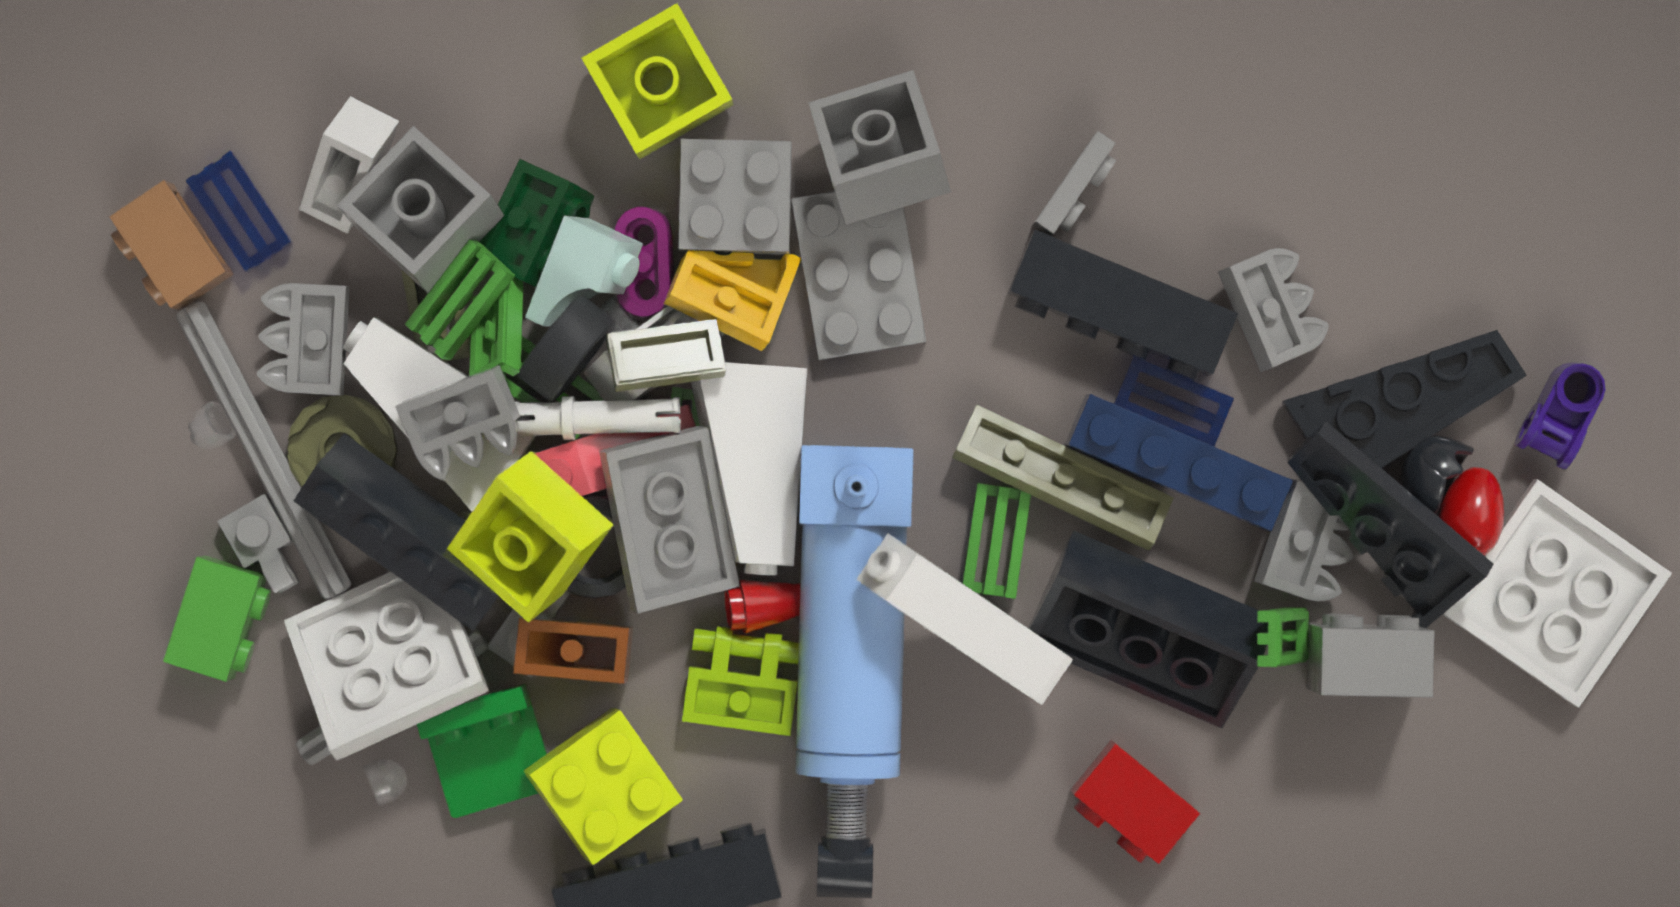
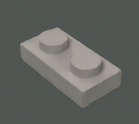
[1033,131,1117,236]

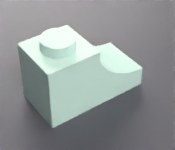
[525,216,643,326]

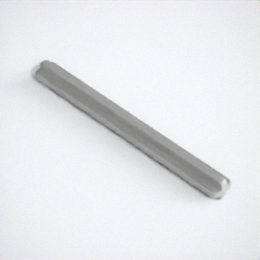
[176,302,351,600]

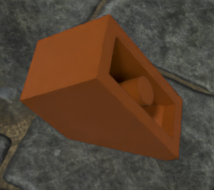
[514,618,633,684]

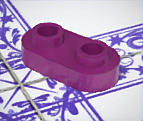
[615,207,674,317]

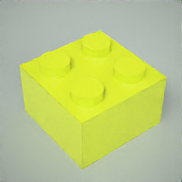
[581,3,734,160]
[447,451,613,623]
[523,708,683,865]

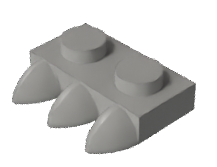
[1218,248,1329,372]
[257,283,350,396]
[395,365,520,480]
[1254,478,1354,601]

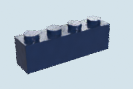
[1064,394,1293,531]

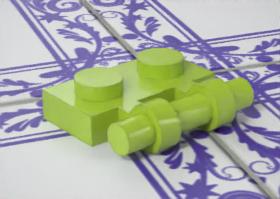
[682,626,799,736]

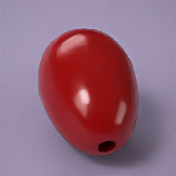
[1438,467,1504,556]

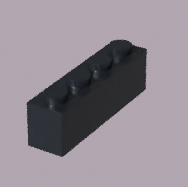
[1007,230,1238,381]
[293,433,499,631]
[551,823,782,907]

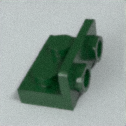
[478,159,594,287]

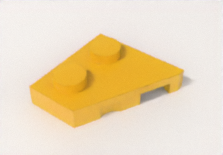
[663,250,801,351]

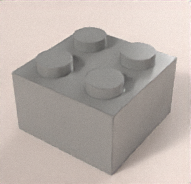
[808,70,951,225]
[337,126,504,293]
[679,139,792,255]
[1307,614,1434,698]

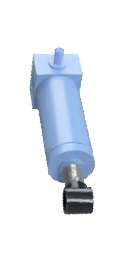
[795,445,913,899]

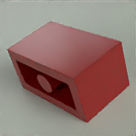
[1070,740,1201,864]

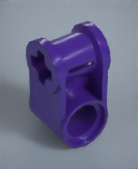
[1515,363,1606,470]

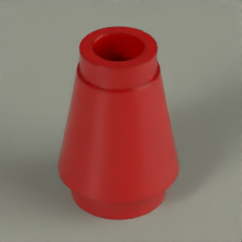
[724,580,801,634]

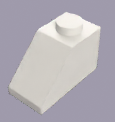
[299,96,399,234]

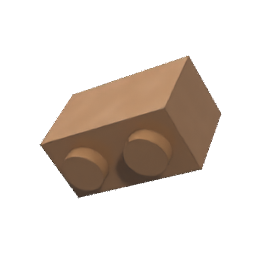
[109,180,234,310]

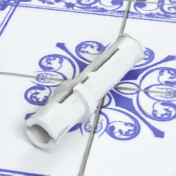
[515,396,681,440]

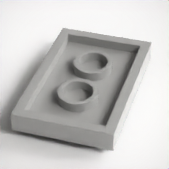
[791,191,926,361]
[599,425,739,614]

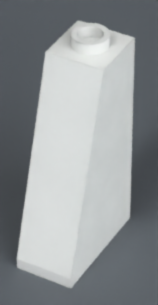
[343,317,536,511]
[691,362,807,575]
[856,533,1073,705]

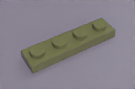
[952,405,1174,551]

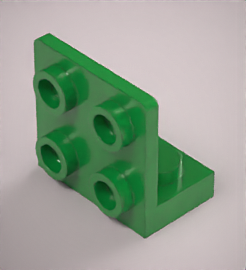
[416,683,547,818]

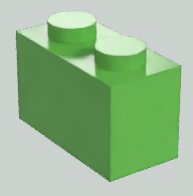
[163,555,271,682]

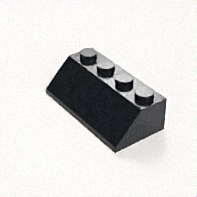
[1028,530,1268,728]

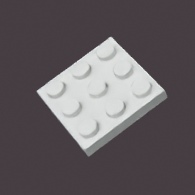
[1443,479,1672,708]
[284,572,489,761]

